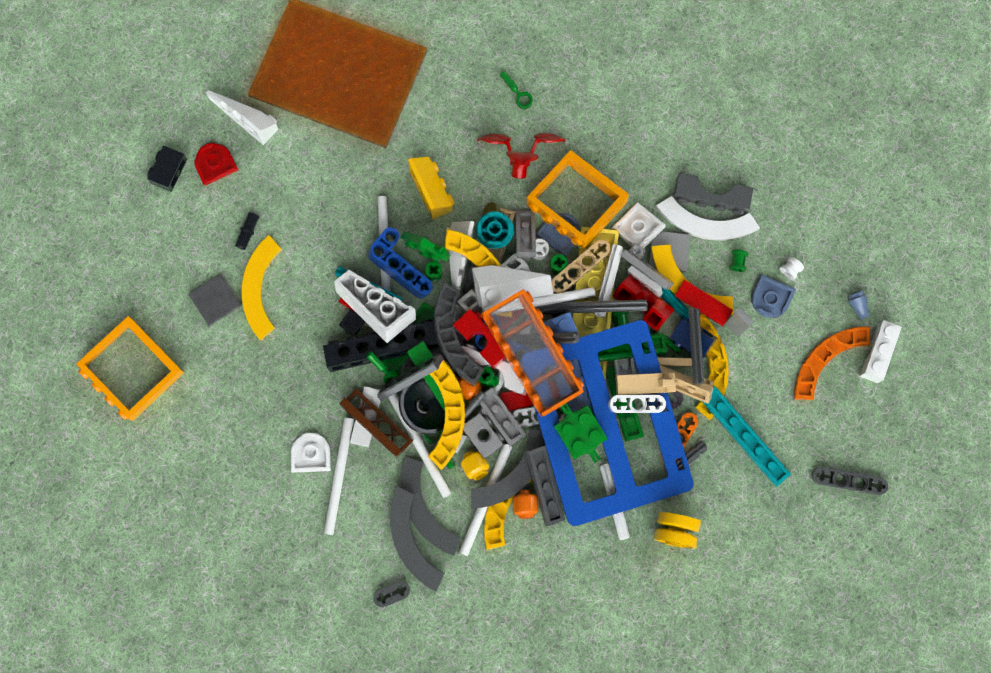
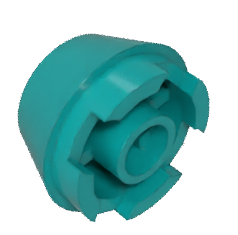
[476,212,514,249]

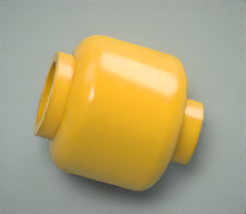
[461,450,489,481]

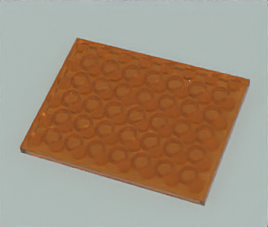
[248,0,427,148]

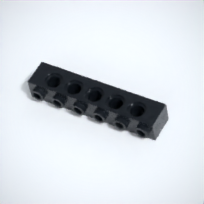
[323,319,440,372]

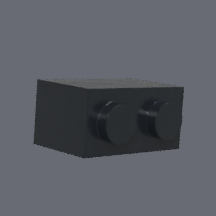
[147,145,187,192]

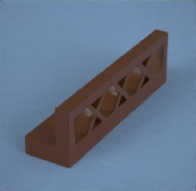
[339,388,413,458]

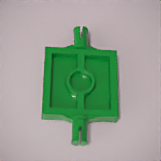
[400,231,451,262]
[553,403,608,463]

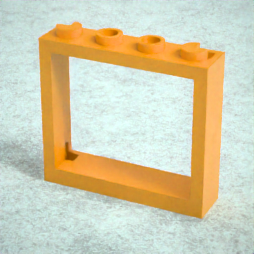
[527,150,629,250]
[76,316,184,421]

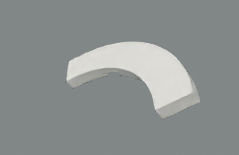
[656,196,760,241]

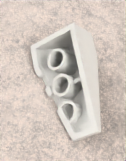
[206,90,278,145]
[447,221,474,301]
[472,265,553,307]

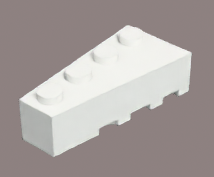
[334,270,416,343]

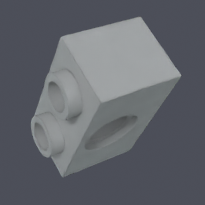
[463,413,504,458]

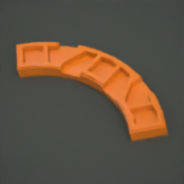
[794,327,870,400]

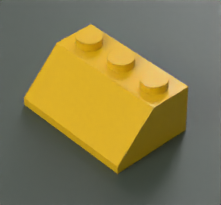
[408,157,454,220]

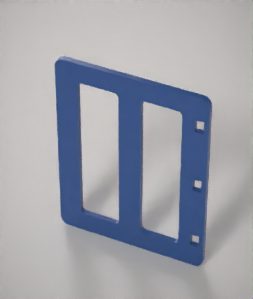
[521,320,694,526]

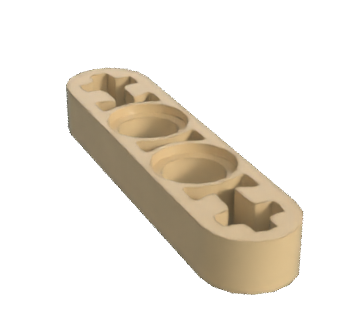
[551,240,611,294]

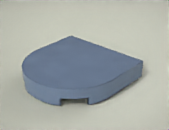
[535,213,580,257]
[752,274,796,318]

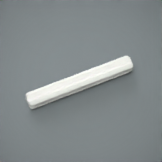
[594,244,623,317]
[600,463,630,540]

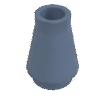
[848,290,870,320]

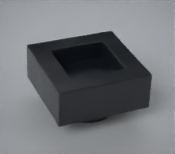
[339,310,366,336]

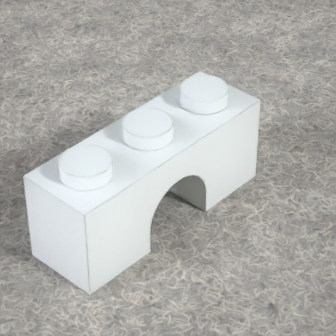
[860,320,902,383]

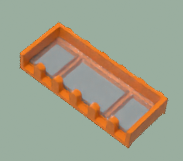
[481,289,584,417]

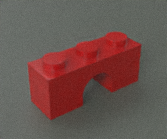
[612,275,674,331]
[453,309,511,369]

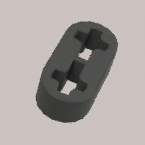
[373,581,410,607]

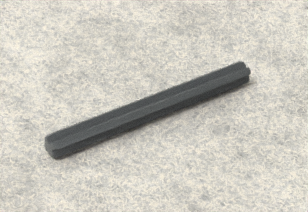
[535,300,648,314]

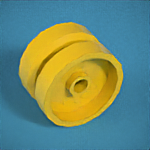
[653,512,701,549]

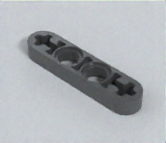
[812,467,888,495]

